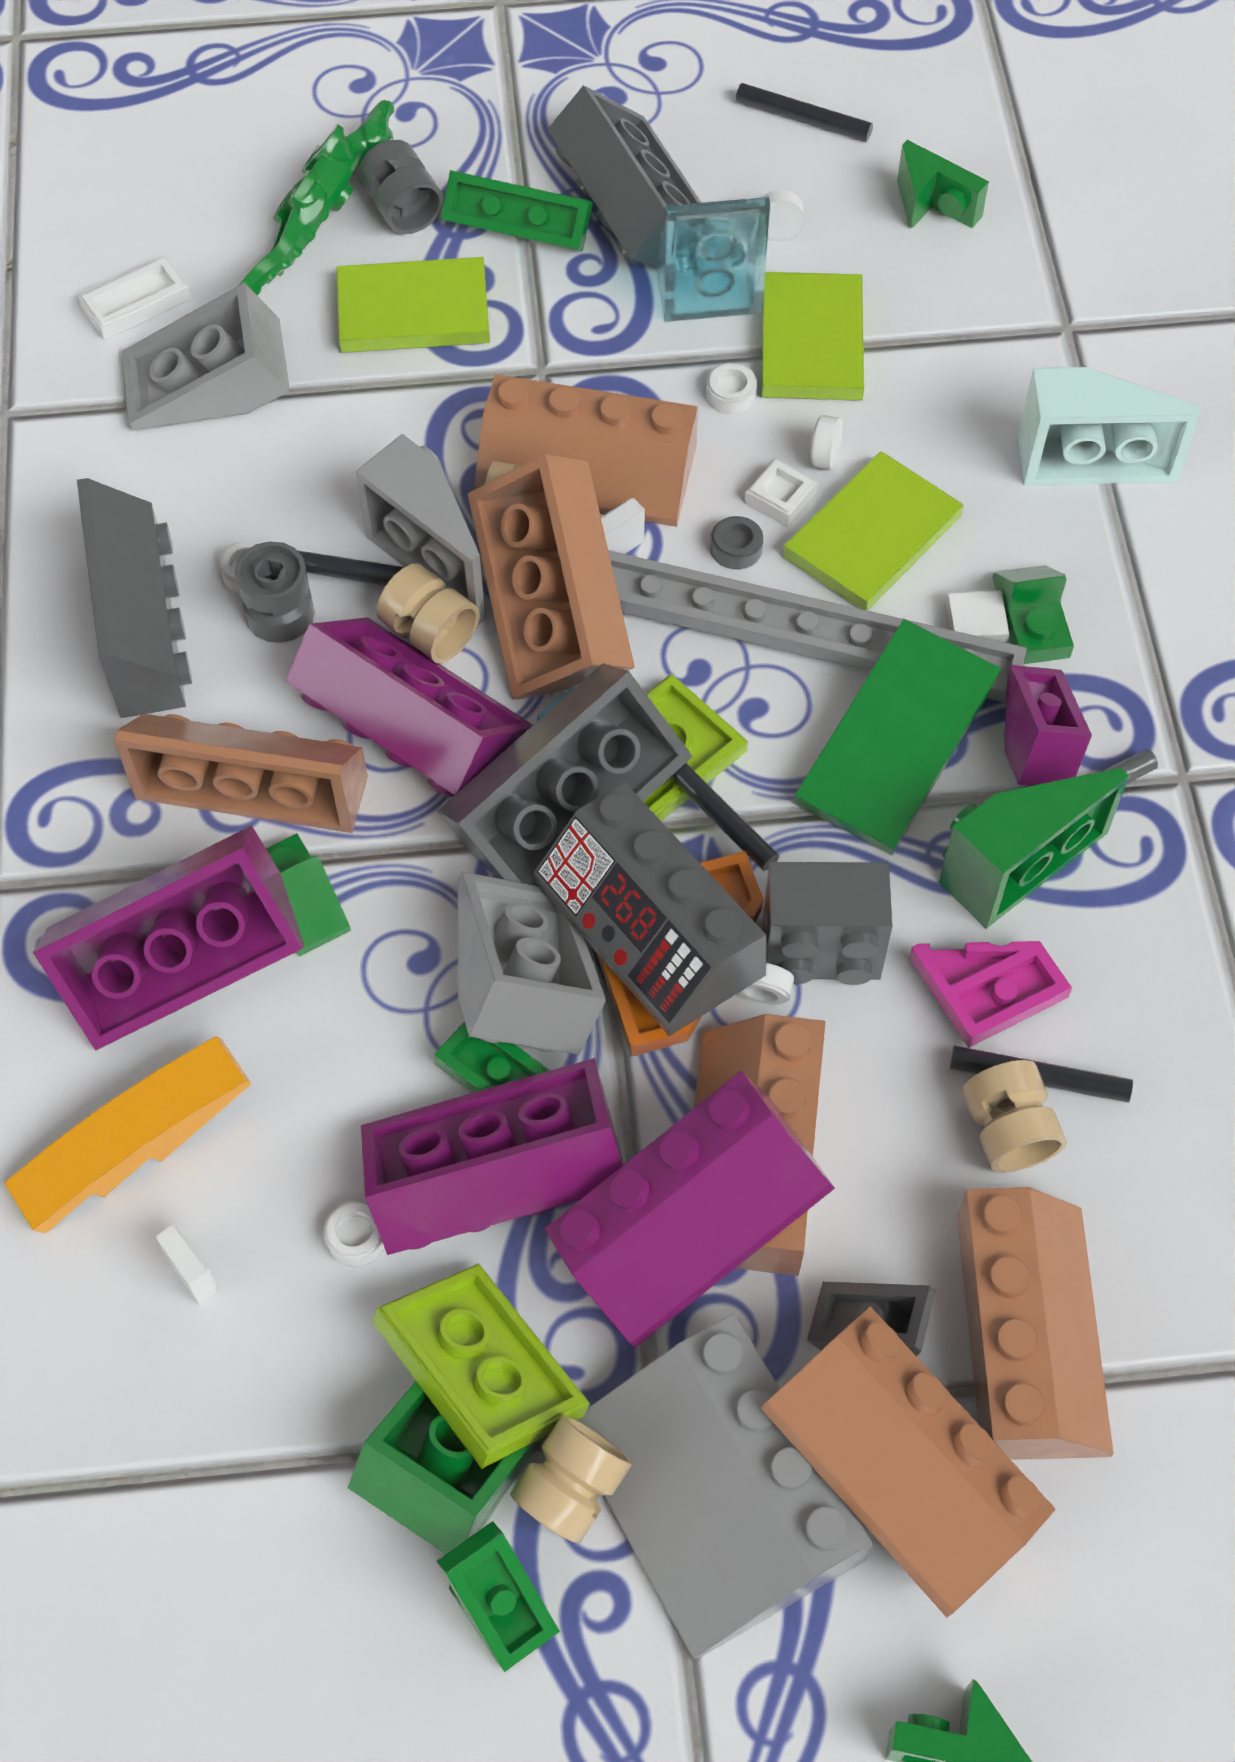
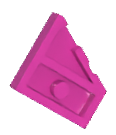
[909,941,1072,1048]

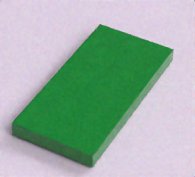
[794,619,1002,855]

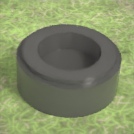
[710,516,764,570]

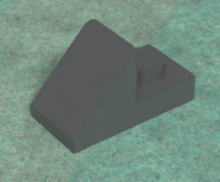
[807,1281,936,1357]

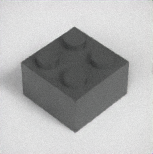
[763,862,893,985]

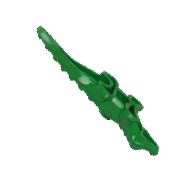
[238,100,394,295]

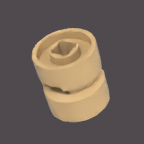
[376,563,480,663]
[962,1060,1067,1173]
[510,1414,633,1544]

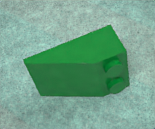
[939,768,1130,929]
[348,1381,542,1554]

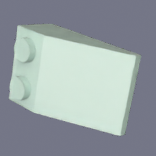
[1017,367,1201,485]

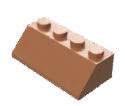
[474,374,698,527]
[467,454,635,700]
[114,714,368,833]
[694,1014,826,1276]
[957,1187,1114,1460]
[760,1306,1056,1618]

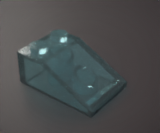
[657,197,770,322]

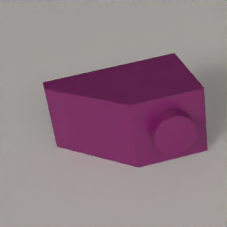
[1004,665,1092,786]

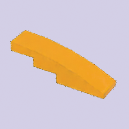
[4,1036,252,1233]

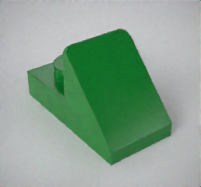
[897,139,989,228]
[992,565,1074,664]
[266,833,351,957]
[436,1521,560,1672]
[885,1679,1032,1762]

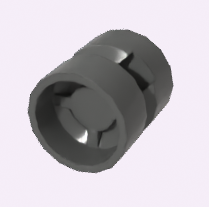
[358,140,444,234]
[234,541,315,643]

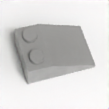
[122,282,290,430]
[356,434,485,624]
[458,872,606,1055]

